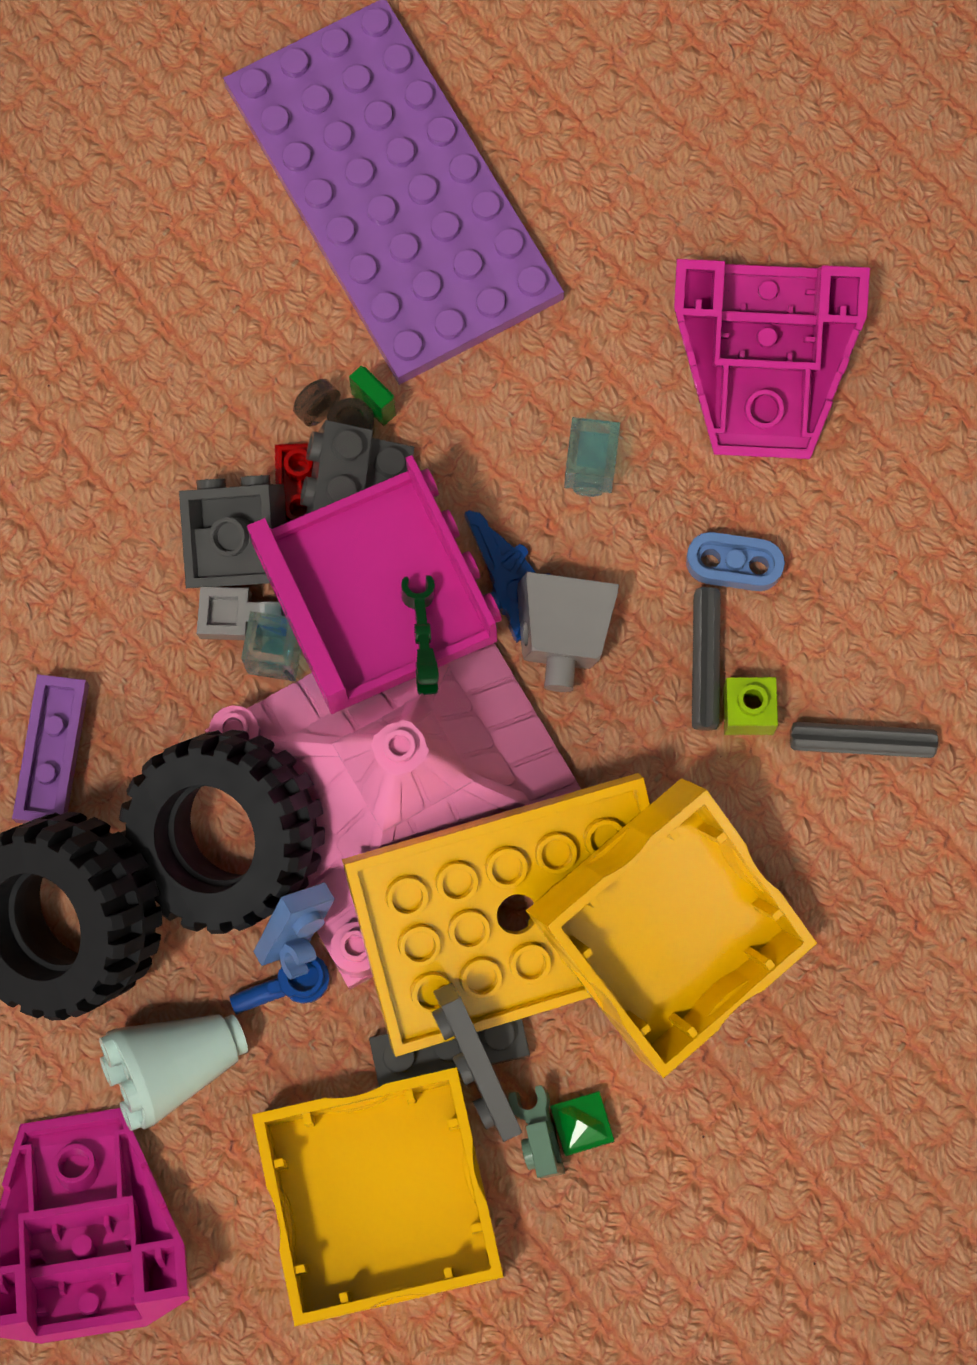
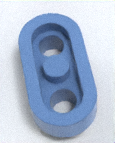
[686,532,785,591]

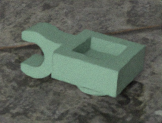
[508,1085,566,1178]

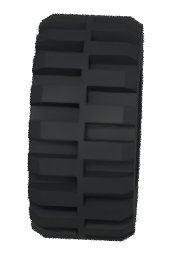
[119,730,325,934]
[0,812,162,1021]

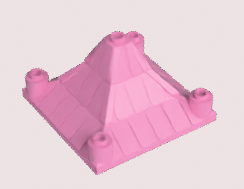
[205,643,581,990]

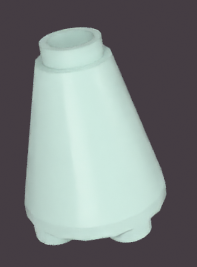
[99,1014,248,1131]

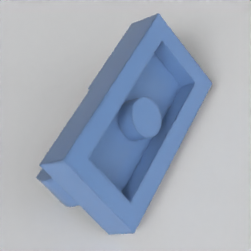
[253,882,335,980]

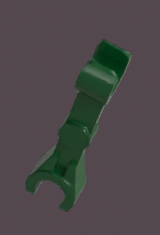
[401,575,439,695]

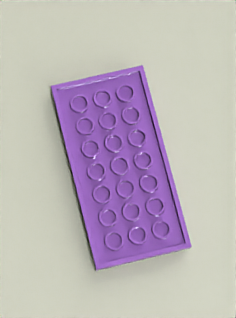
[223,0,564,385]

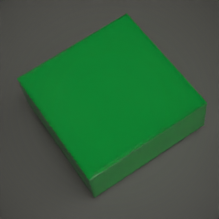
[349,366,396,426]

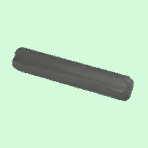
[692,587,721,731]
[790,722,938,758]

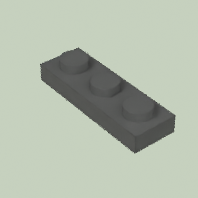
[432,983,522,1142]
[369,1019,530,1087]

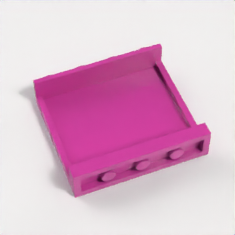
[247,455,502,714]

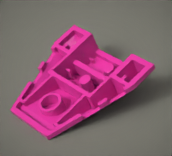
[674,259,870,459]
[0,1108,190,1344]

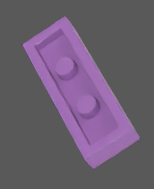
[12,674,89,824]

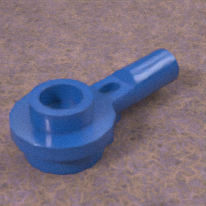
[229,956,330,1015]

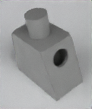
[517,572,619,692]

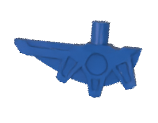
[464,510,551,643]

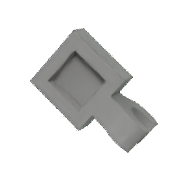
[196,587,286,640]

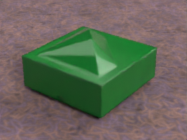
[550,1091,615,1157]

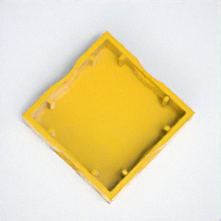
[526,778,817,1079]
[252,1067,504,1326]

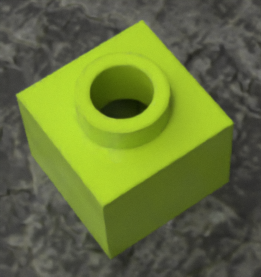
[723,677,778,735]

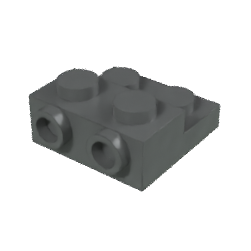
[300,420,414,514]
[179,475,287,588]

